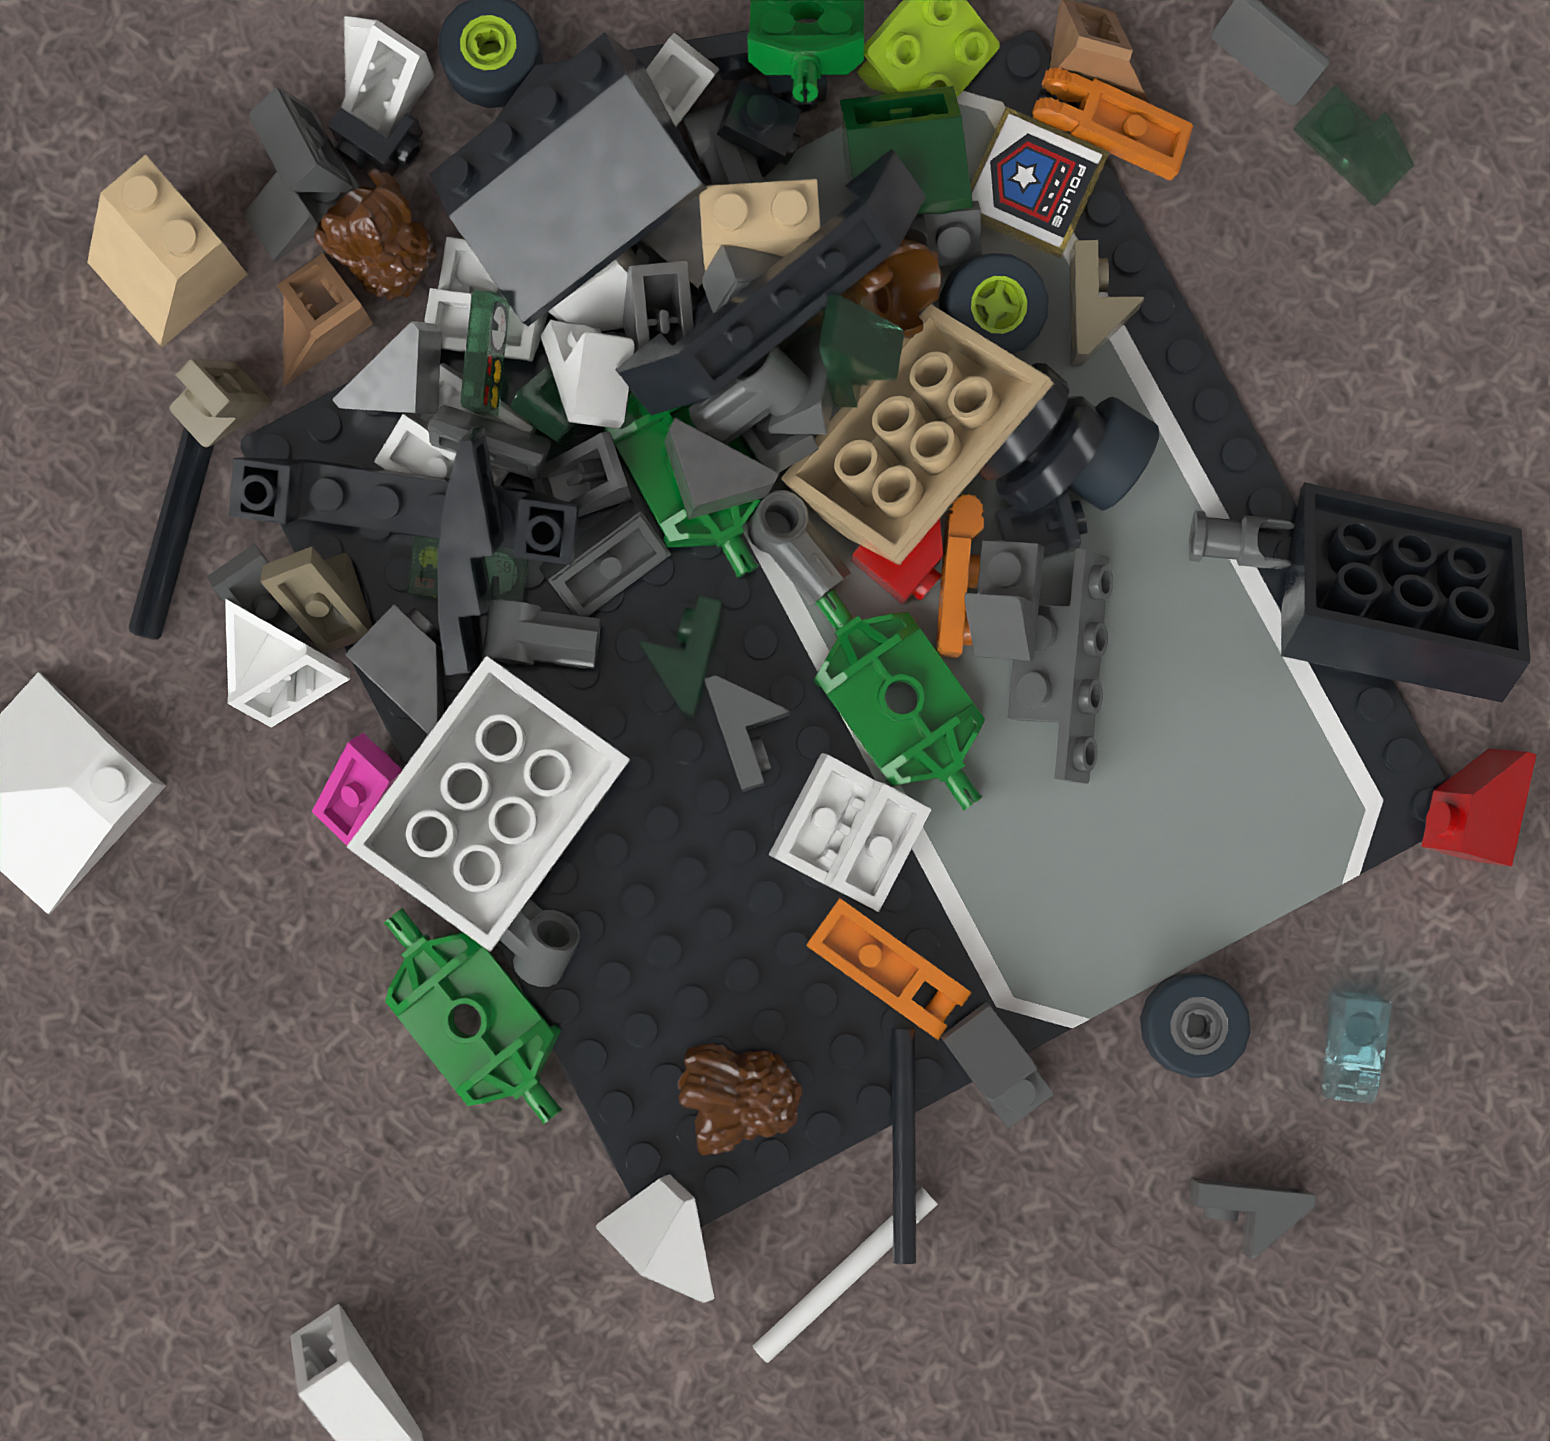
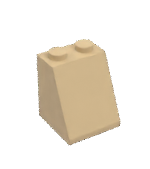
[87,155,248,347]
[699,179,823,327]

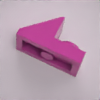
[312,733,403,846]

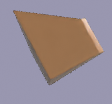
[1050,0,1150,104]
[277,253,373,387]

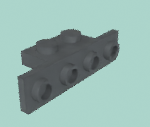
[1008,549,1113,784]

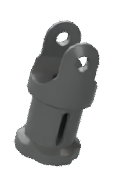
[1189,510,1294,569]

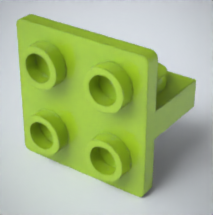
[857,0,1000,97]

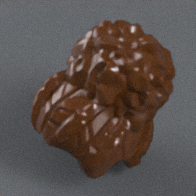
[315,169,437,300]
[831,239,943,341]
[677,1043,803,1155]

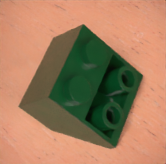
[840,86,972,214]

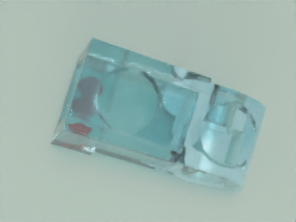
[1322,989,1392,1104]

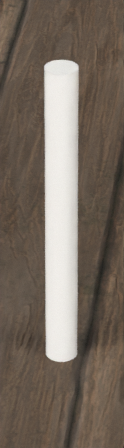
[753,1187,938,1363]

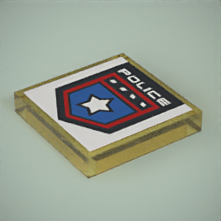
[970,106,1110,259]

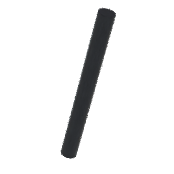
[892,1028,916,1264]

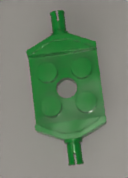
[747,0,864,102]
[604,389,764,578]
[813,589,985,811]
[384,908,563,1125]

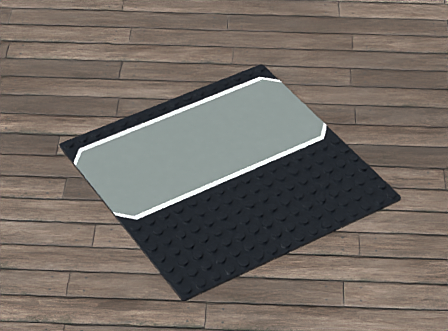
[240,30,1447,1228]

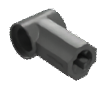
[683,100,764,186]
[689,346,810,445]
[747,491,851,606]
[482,600,601,669]
[500,898,580,987]

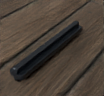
[129,427,214,640]

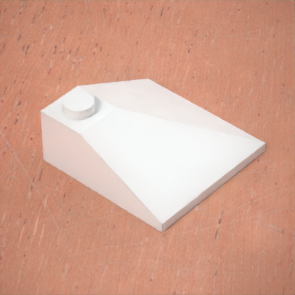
[0,672,166,914]

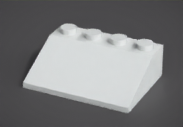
[347,656,630,951]

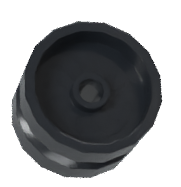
[976,363,1107,513]

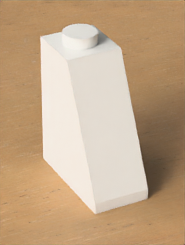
[290,1304,423,1441]

